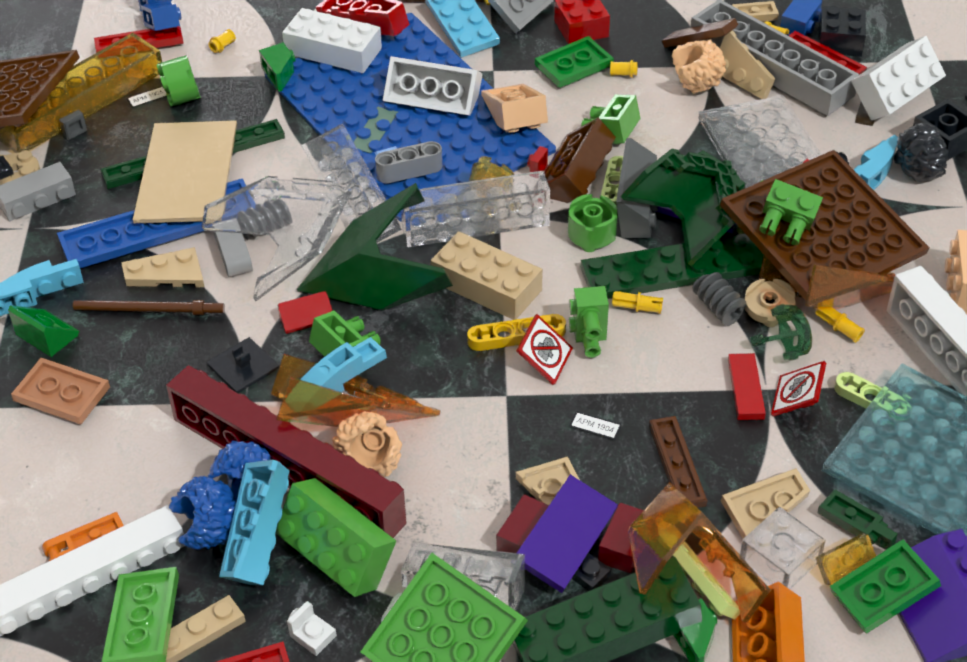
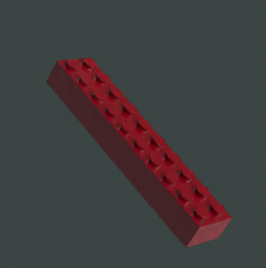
[166,365,407,538]

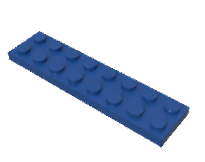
[57,178,256,268]

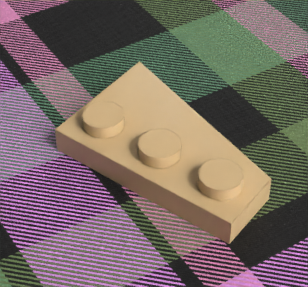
[720,30,775,99]
[121,247,205,287]
[516,457,580,505]
[721,468,810,547]

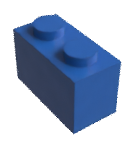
[141,0,182,31]
[780,0,822,36]

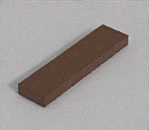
[662,18,738,48]
[649,416,707,511]

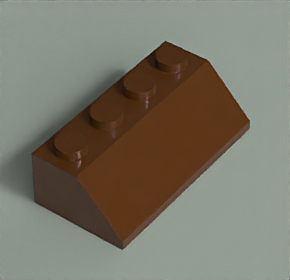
[533,117,616,203]

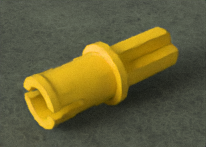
[612,291,663,314]
[815,303,865,343]

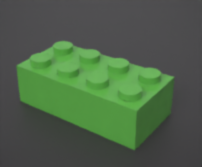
[275,478,397,597]

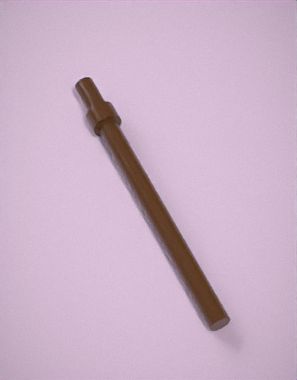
[73,300,225,315]

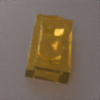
[815,534,876,585]

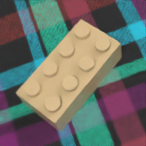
[431,231,543,320]

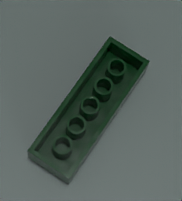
[513,557,702,662]

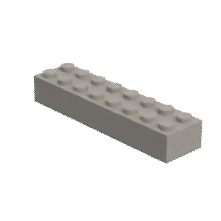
[691,0,859,116]

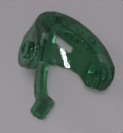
[751,304,812,361]

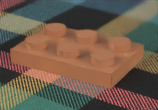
[11,358,110,425]

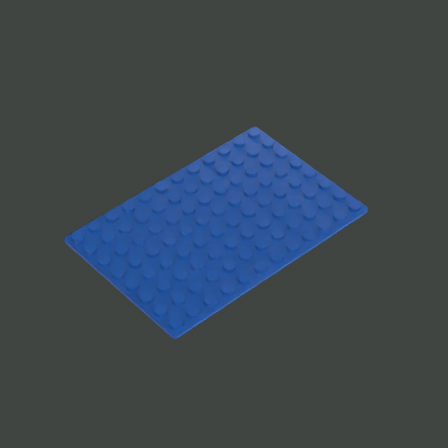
[264,13,556,222]

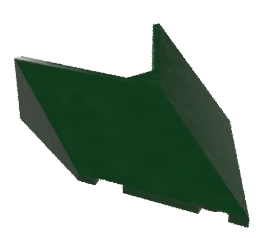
[620,148,737,266]
[296,183,453,311]

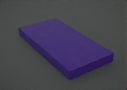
[512,474,618,593]

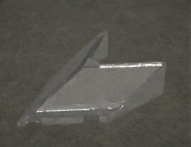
[202,176,356,301]

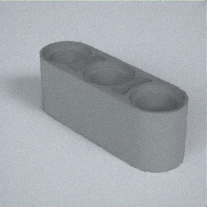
[375,141,442,183]
[212,218,253,277]

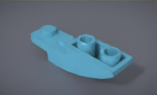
[854,135,898,190]
[0,259,84,316]
[285,337,387,417]

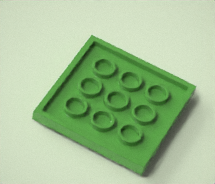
[361,553,528,662]

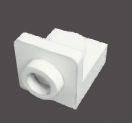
[287,601,337,656]

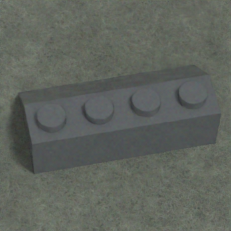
[616,138,658,238]

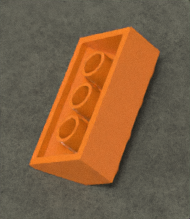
[732,581,805,662]

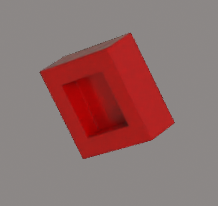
[527,146,548,180]

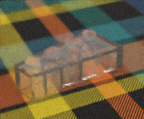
[401,542,525,611]

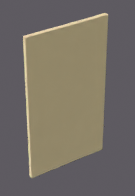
[133,121,237,223]

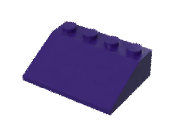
[899,529,967,662]

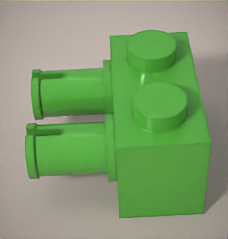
[581,94,641,144]
[759,179,823,245]
[568,286,609,358]
[309,311,381,357]

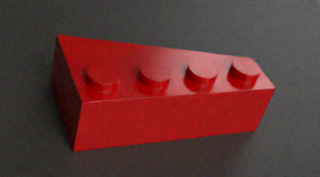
[316,0,410,36]

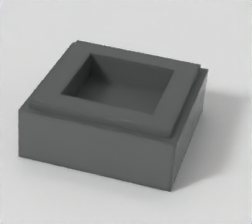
[59,109,87,141]

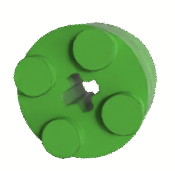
[156,55,201,107]
[568,194,617,252]

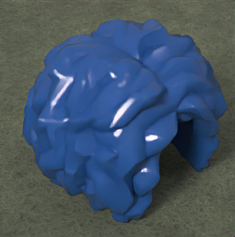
[207,441,271,501]
[169,476,237,550]

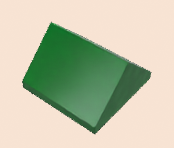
[8,305,80,357]

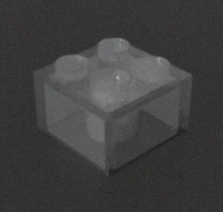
[739,506,826,589]

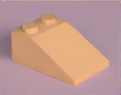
[481,84,548,132]

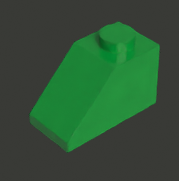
[259,42,296,92]
[673,598,717,662]

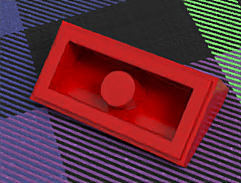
[277,291,332,334]

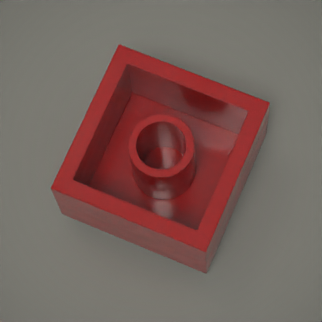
[554,0,610,44]

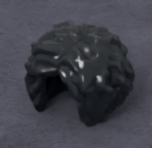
[894,123,949,182]

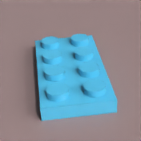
[425,0,500,58]

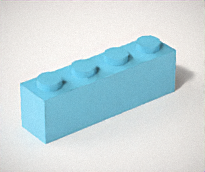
[219,460,289,585]

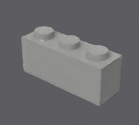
[0,162,76,222]

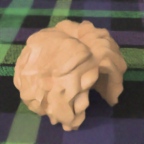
[672,39,726,94]
[332,411,402,477]

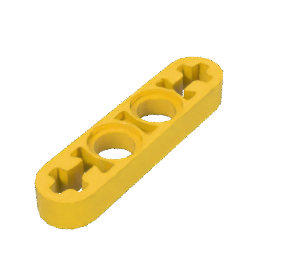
[467,314,566,351]

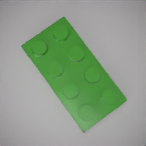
[102,567,179,662]

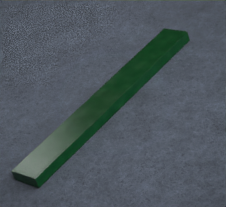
[100,119,285,189]

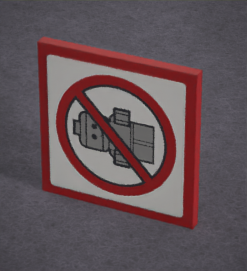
[516,314,573,385]
[771,360,827,417]

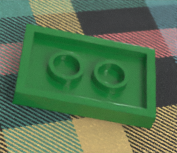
[535,36,614,88]
[830,539,941,634]

